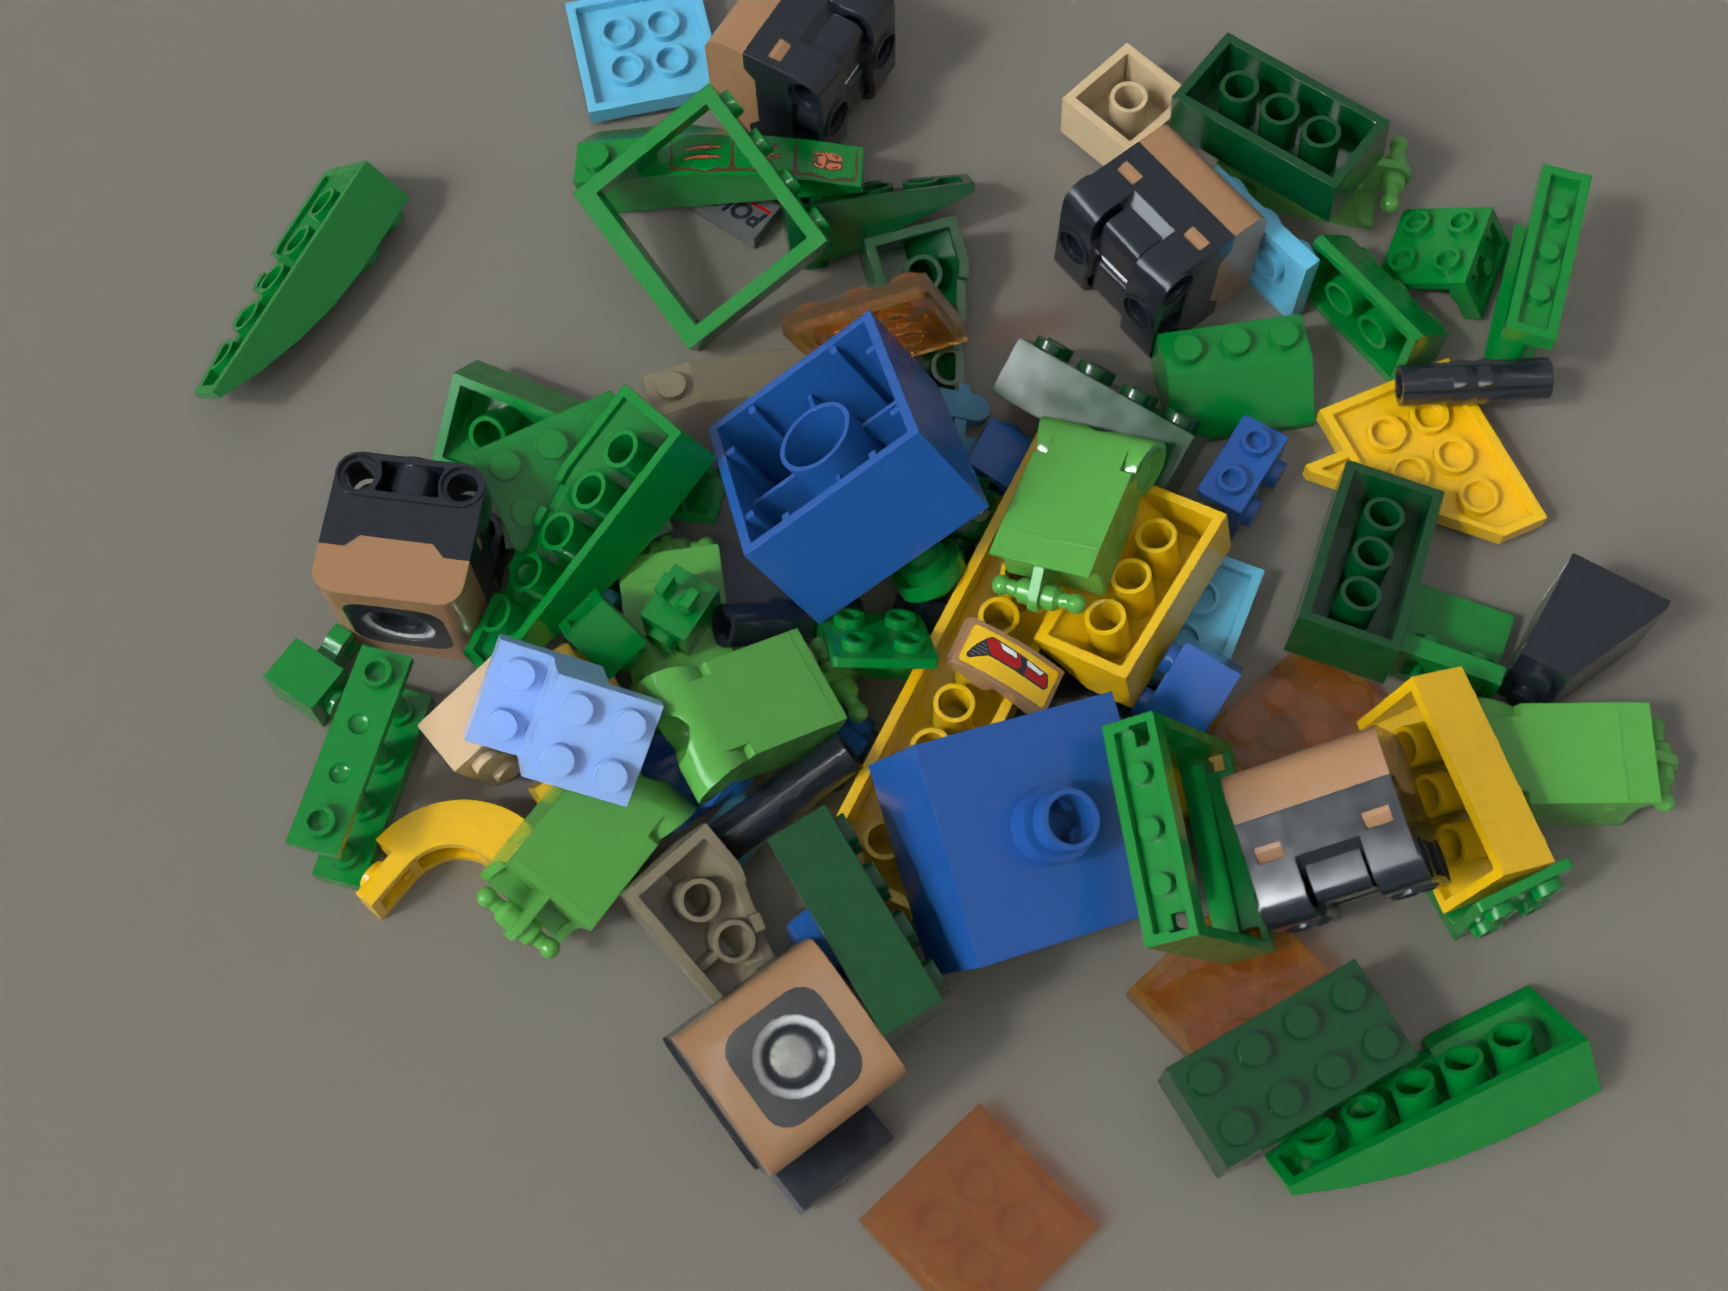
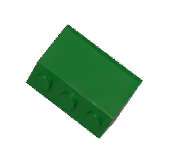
[1307,234,1448,382]
[1151,314,1315,442]

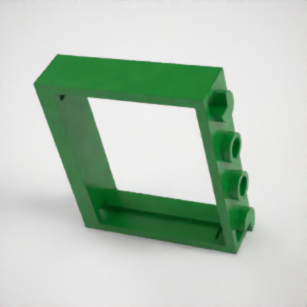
[572,83,834,351]
[1101,710,1276,964]

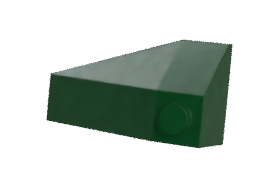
[779,174,975,270]
[858,215,969,391]

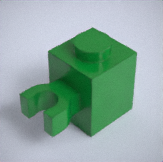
[640,564,722,657]
[558,588,648,679]
[263,623,361,727]

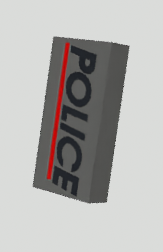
[685,200,782,248]

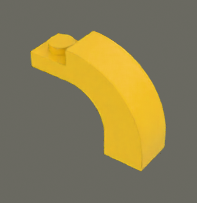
[355,799,525,920]

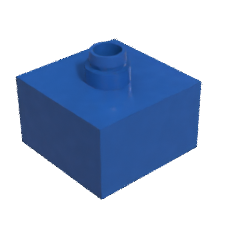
[708,310,989,624]
[868,691,1139,974]

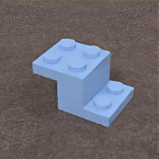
[464,634,664,807]

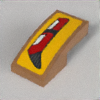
[944,617,1064,714]

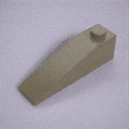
[641,345,821,471]
[617,823,774,1005]

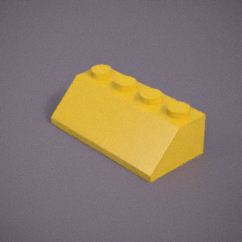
[1034,485,1231,708]
[1356,666,1555,914]

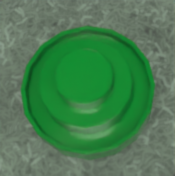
[892,538,967,603]

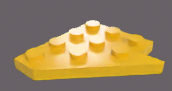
[1302,358,1548,544]

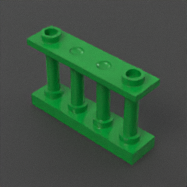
[1482,164,1592,360]
[285,644,436,891]

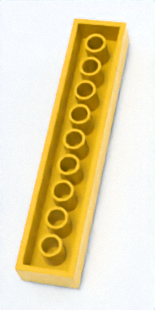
[836,432,1066,923]

